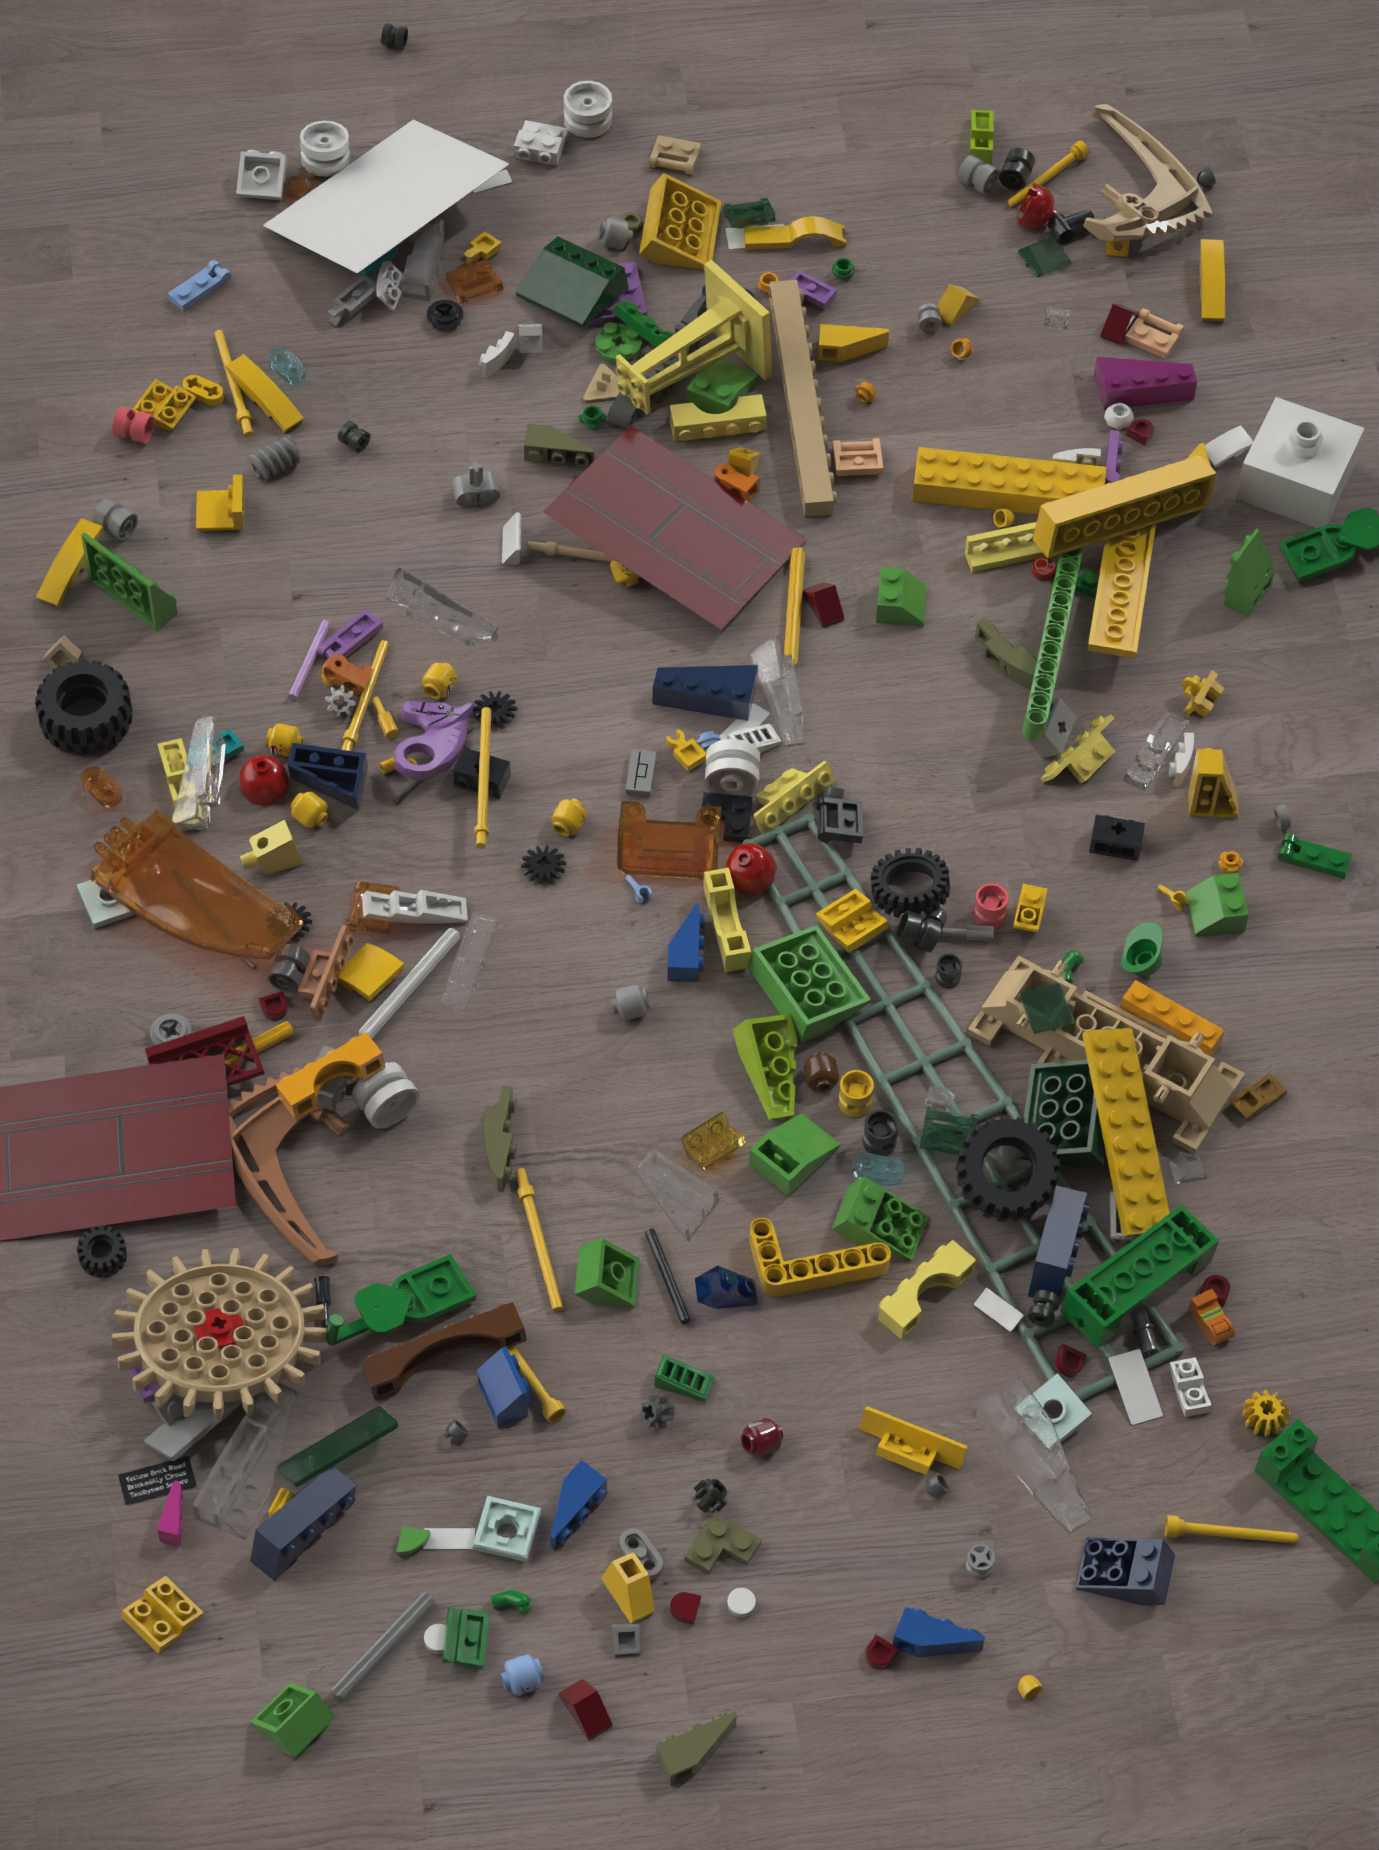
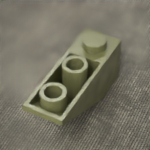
[524,424,595,467]
[656,1712,737,1786]

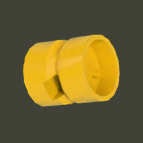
[838,1070,874,1117]

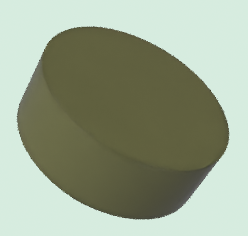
[620,212,642,234]

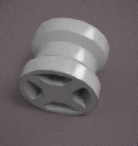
[917,303,942,332]
[966,1544,995,1579]

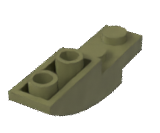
[975,618,1037,690]
[484,1085,517,1192]

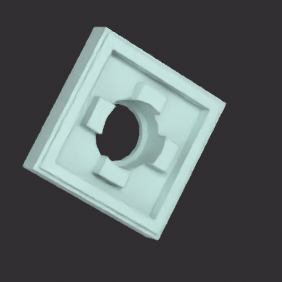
[77,868,143,929]
[1016,1373,1093,1450]
[473,1496,541,1562]

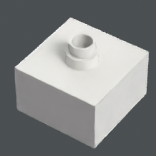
[1236,397,1365,528]

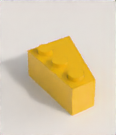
[1188,748,1239,818]

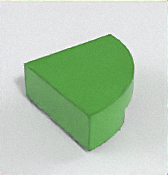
[396,1527,431,1556]

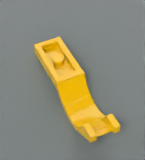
[744,216,847,250]

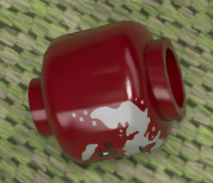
[741,1418,783,1458]

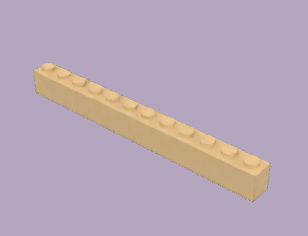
[769,280,837,517]

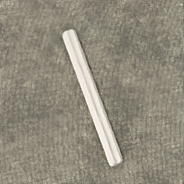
[359,928,460,1039]

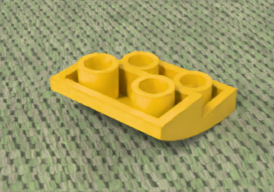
[133,379,197,431]
[121,1576,204,1654]

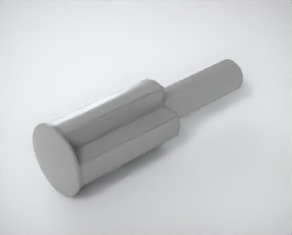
[941,925,994,941]

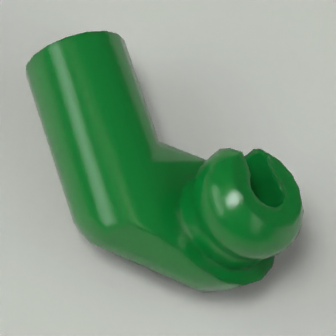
[1061,950,1084,984]
[490,1590,532,1614]

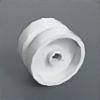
[564,81,612,138]
[300,121,350,177]
[705,739,760,796]
[352,1062,420,1129]

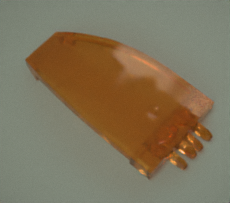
[90,809,303,960]

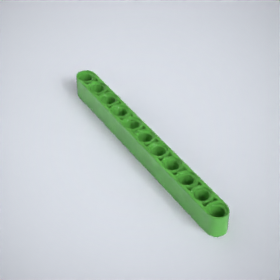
[1022,548,1083,741]

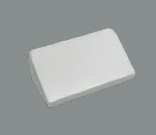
[502,512,521,565]

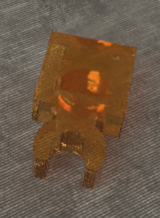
[283,167,317,201]

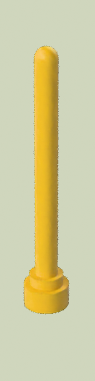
[1008,141,1090,207]
[508,1346,566,1423]
[1165,1515,1299,1544]

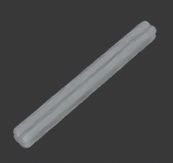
[331,1592,435,1701]

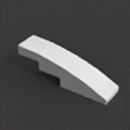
[362,890,468,924]

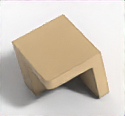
[43,635,81,669]

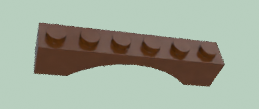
[360,1302,527,1400]

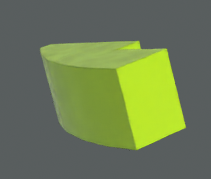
[970,110,994,165]

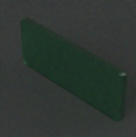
[277,1407,399,1487]

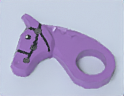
[394,701,475,780]

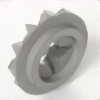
[150,1014,192,1045]

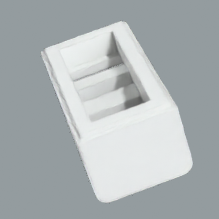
[727,723,782,753]

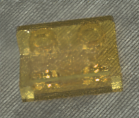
[681,1112,746,1170]

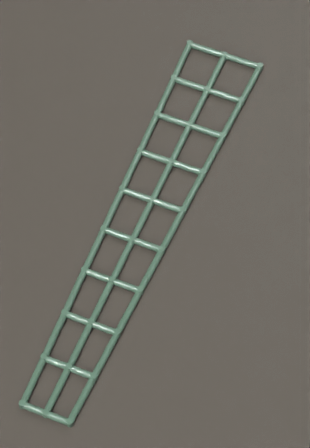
[743,813,1184,1408]

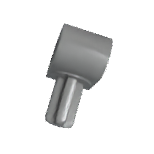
[452,462,500,507]

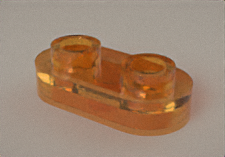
[81,766,122,808]

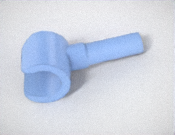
[625,875,652,903]

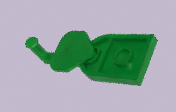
[1279,507,1379,583]
[326,1254,477,1346]

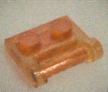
[445,259,504,304]
[345,882,400,934]

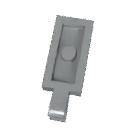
[328,275,377,327]

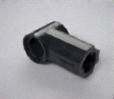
[1047,210,1094,244]

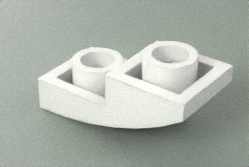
[376,261,403,311]
[479,331,515,378]
[1205,426,1253,469]
[1052,448,1101,466]
[1169,733,1194,787]
[1169,1357,1212,1417]

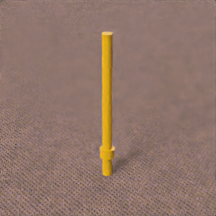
[214,330,253,438]
[341,640,389,751]
[515,1168,563,1312]

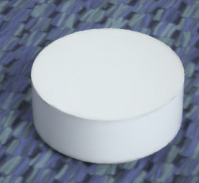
[727,1588,756,1618]
[424,1624,446,1654]

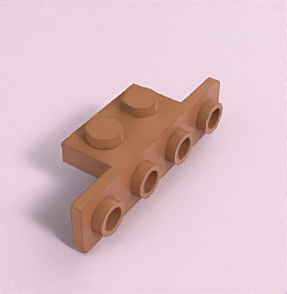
[298,925,354,1022]

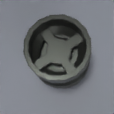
[381,23,408,49]
[338,421,371,453]
[935,953,963,989]
[1027,1290,1061,1327]

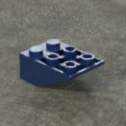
[1075,1537,1175,1605]

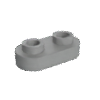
[619,1528,663,1580]

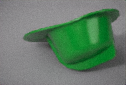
[1121,922,1163,980]

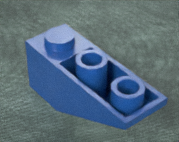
[667,903,705,982]
[551,1460,608,1550]
[893,1607,985,1657]

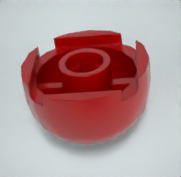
[1016,183,1057,230]
[239,755,289,806]
[726,843,777,895]

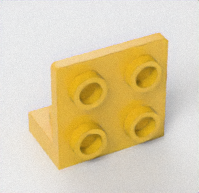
[196,475,245,531]

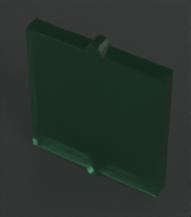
[1018,236,1071,277]
[1019,983,1075,1034]

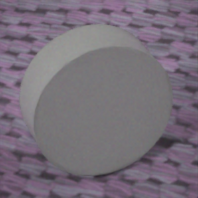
[1274,804,1291,830]

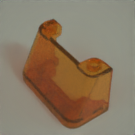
[617,801,721,879]

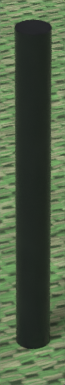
[645,1228,691,1324]

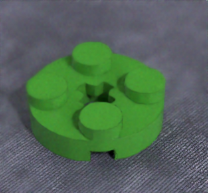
[595,322,642,365]

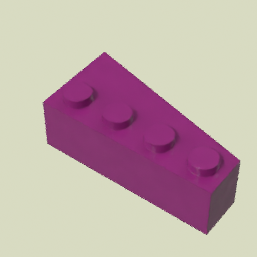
[1094,357,1197,410]

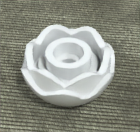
[1104,403,1134,430]

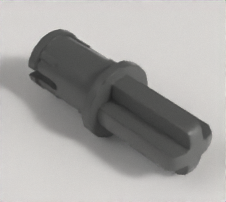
[1130,1303,1159,1357]

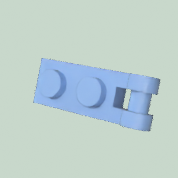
[168,260,232,312]

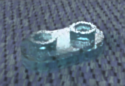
[268,346,306,384]
[852,1153,905,1186]

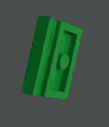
[442,1606,490,1670]

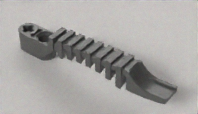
[607,295,707,429]

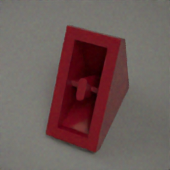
[1100,304,1140,346]
[802,582,844,628]
[558,1679,613,1741]

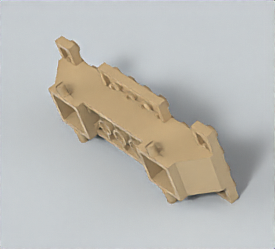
[967,955,1245,1154]

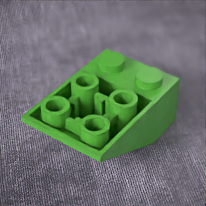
[1223,528,1275,617]
[749,1113,841,1196]
[832,1176,929,1261]

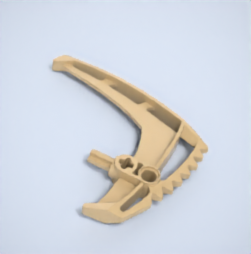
[1084,104,1212,241]

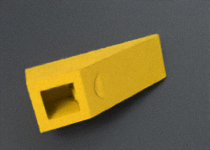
[818,324,889,362]

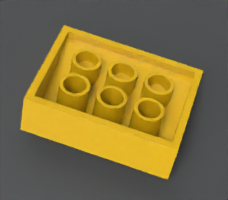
[639,173,722,270]

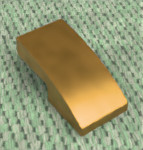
[1229,1072,1287,1120]

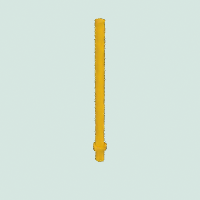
[474,707,491,849]

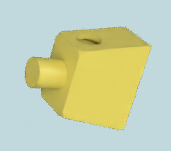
[240,820,304,875]

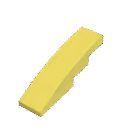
[157,738,206,832]

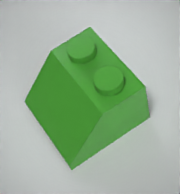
[876,567,927,626]
[1186,873,1249,936]
[575,1238,640,1308]
[250,1682,335,1758]

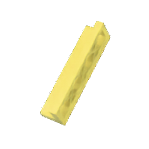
[965,522,1046,572]

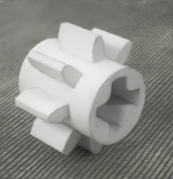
[325,685,356,717]

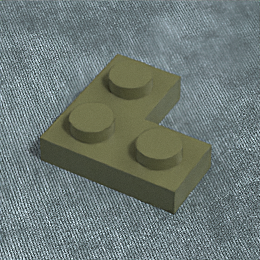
[685,1513,762,1574]

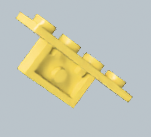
[1040,714,1115,784]
[753,761,835,834]

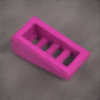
[157,1481,183,1546]

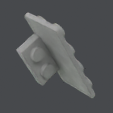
[144,1376,242,1461]

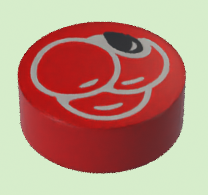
[1032,557,1056,581]

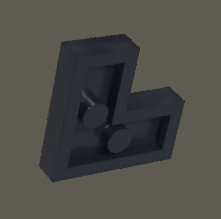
[701,792,753,843]

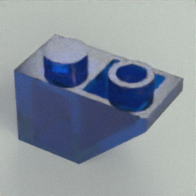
[695,1265,758,1309]

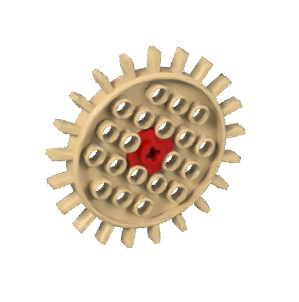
[112,1248,327,1420]

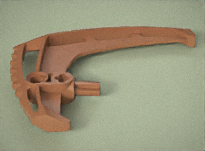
[228,1062,360,1266]

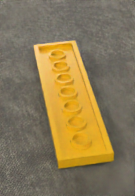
[1087,523,1156,659]
[1082,1028,1170,1237]

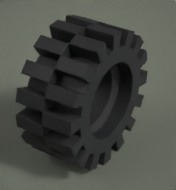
[77,1225,127,1278]

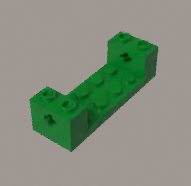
[1060,1205,1219,1349]
[1255,1419,1379,1585]

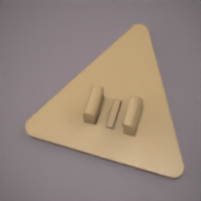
[583,363,620,402]

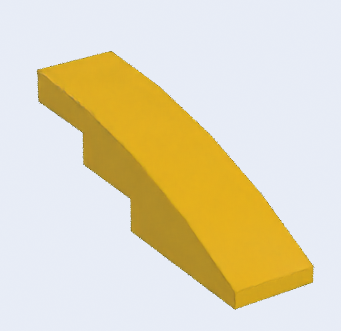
[1199,239,1225,322]
[225,354,304,433]
[36,518,104,608]

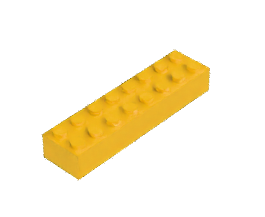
[912,447,1106,515]
[1033,455,1216,558]

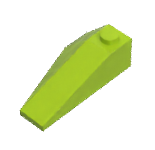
[732,1014,797,1120]

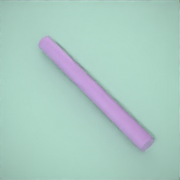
[288,620,331,700]

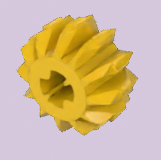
[1242,1389,1290,1438]

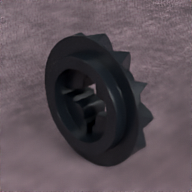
[427,300,463,330]

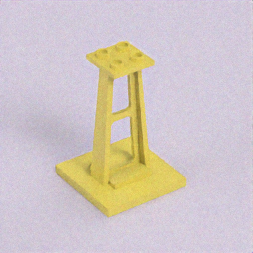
[616,260,772,415]

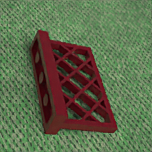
[145,1016,265,1087]

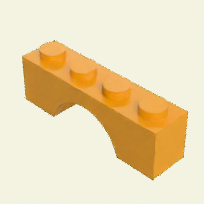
[1120,980,1224,1057]
[276,1032,386,1120]

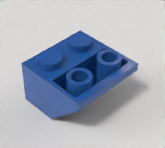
[476,1347,531,1428]

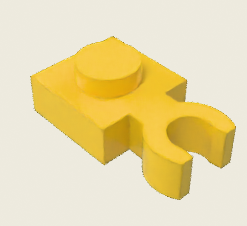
[666,729,706,772]

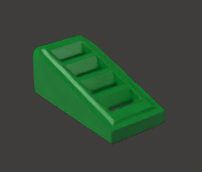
[654,1355,715,1402]

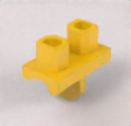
[1181,670,1224,717]

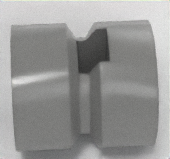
[957,155,999,195]
[92,498,138,541]

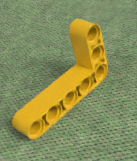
[749,1218,891,1298]

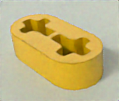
[183,375,224,407]

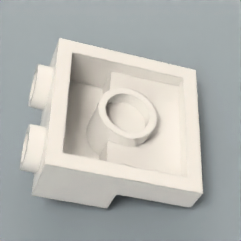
[514,120,568,166]
[236,150,288,200]

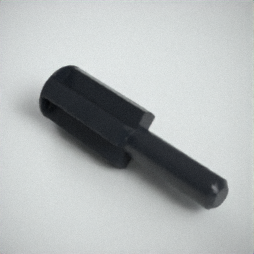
[314,1275,331,1329]

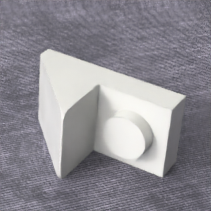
[518,324,543,353]

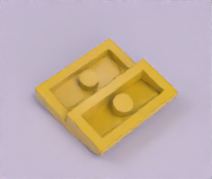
[816,888,889,953]
[337,943,405,1001]

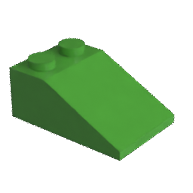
[686,359,759,414]

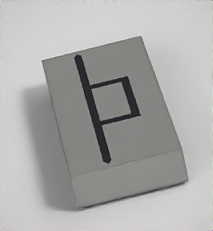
[626,749,656,797]

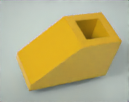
[1013,884,1048,933]
[601,1552,655,1624]

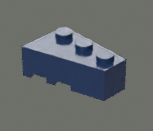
[288,743,368,810]

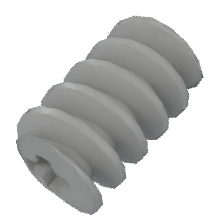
[247,435,301,480]

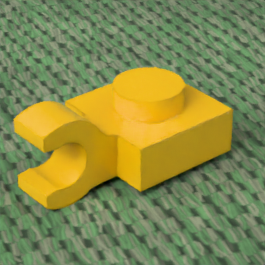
[464,231,502,269]

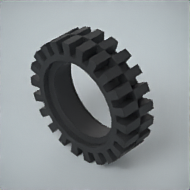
[871,848,950,918]

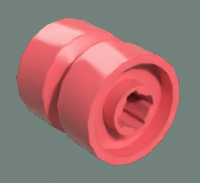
[112,407,155,444]
[973,883,1009,929]

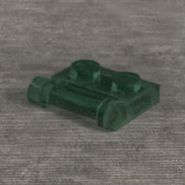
[723,197,776,229]
[919,1106,979,1155]

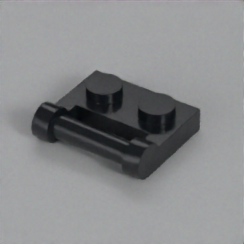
[817,797,863,844]

